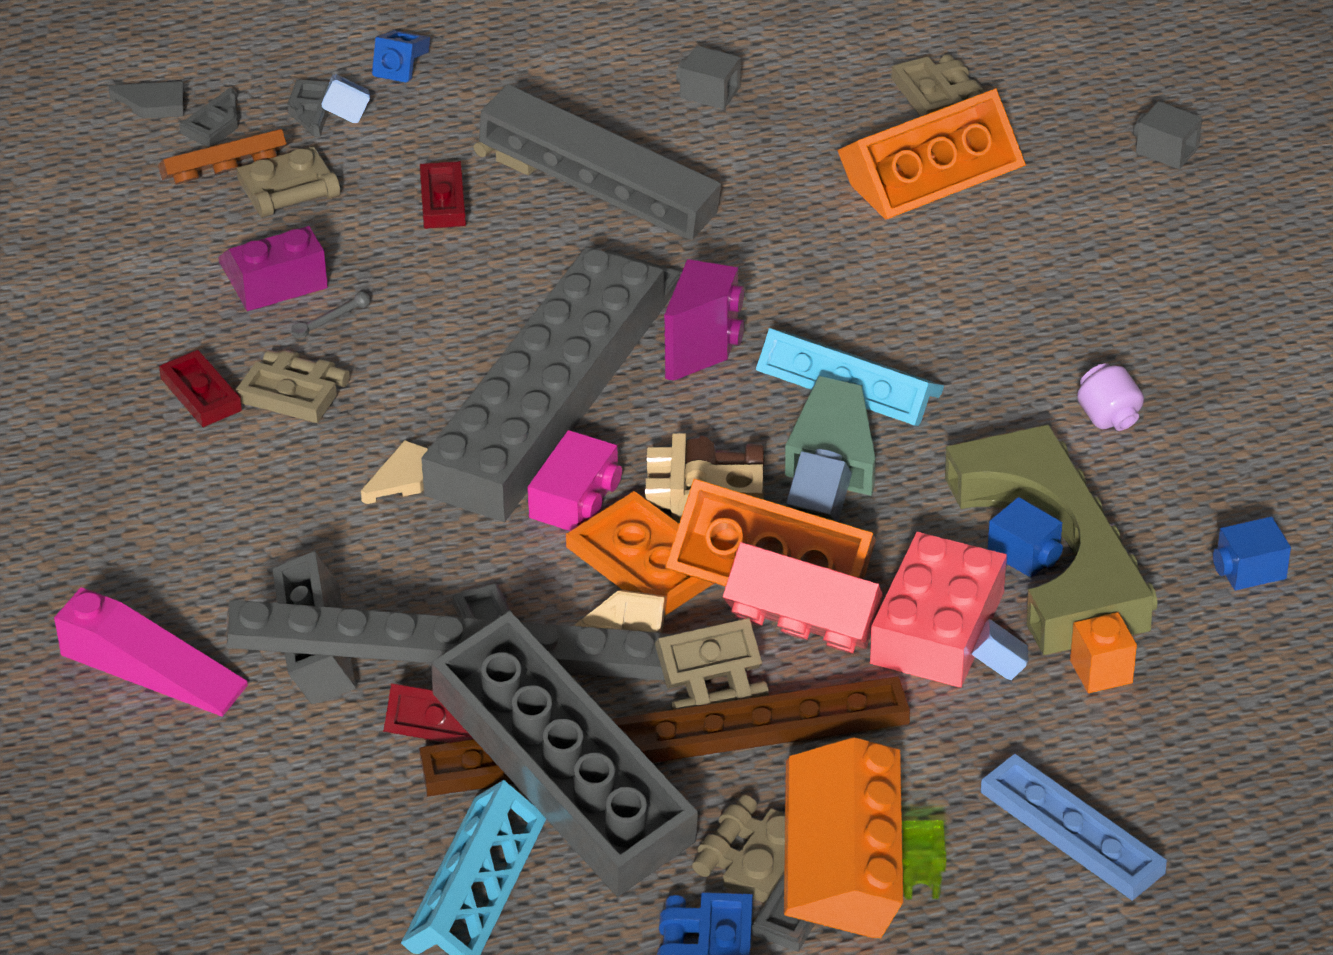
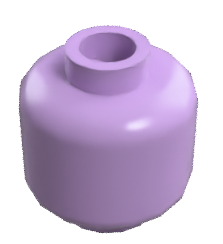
[1077,363,1144,431]

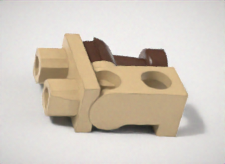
[645,433,764,521]

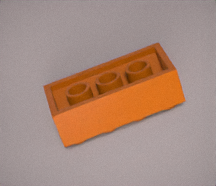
[837,89,1026,220]
[665,479,876,587]
[784,737,903,938]

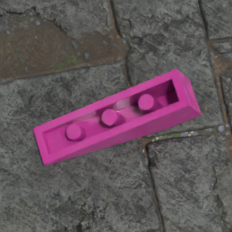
[54,587,248,717]

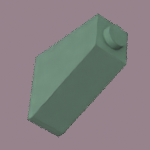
[785,376,876,496]

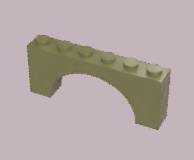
[945,424,1157,655]

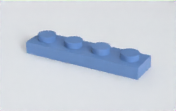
[981,754,1167,901]

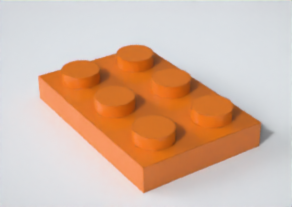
[566,491,729,616]

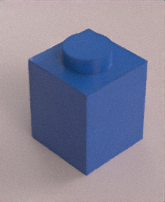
[988,497,1063,578]
[1213,517,1291,591]

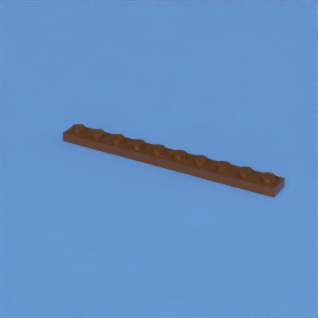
[419,676,910,797]

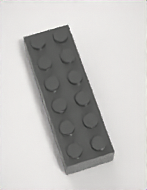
[431,611,698,897]

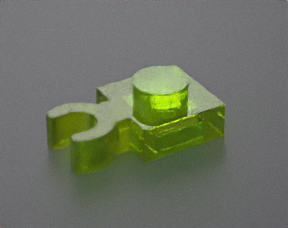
[902,820,946,899]

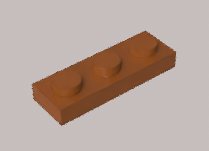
[158,129,287,185]

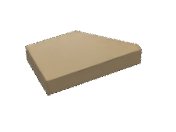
[361,440,428,504]
[573,590,667,633]

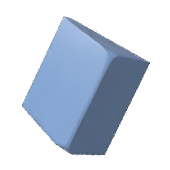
[322,74,370,123]
[971,619,1029,680]

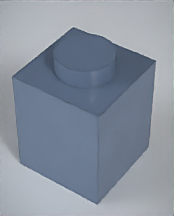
[786,449,852,522]

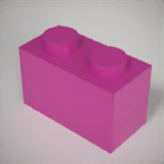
[528,430,622,531]

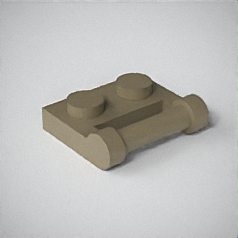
[236,146,340,218]

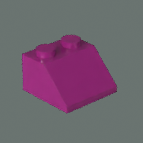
[218,226,328,311]
[664,259,745,381]

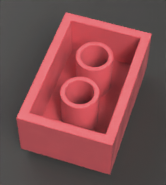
[870,532,1007,688]
[723,542,883,654]

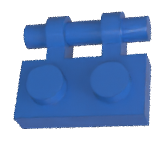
[657,893,753,955]

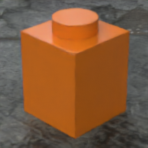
[1070,612,1137,694]

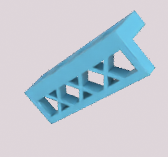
[756,328,944,426]
[401,780,546,955]

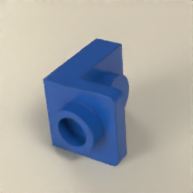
[372,30,430,83]

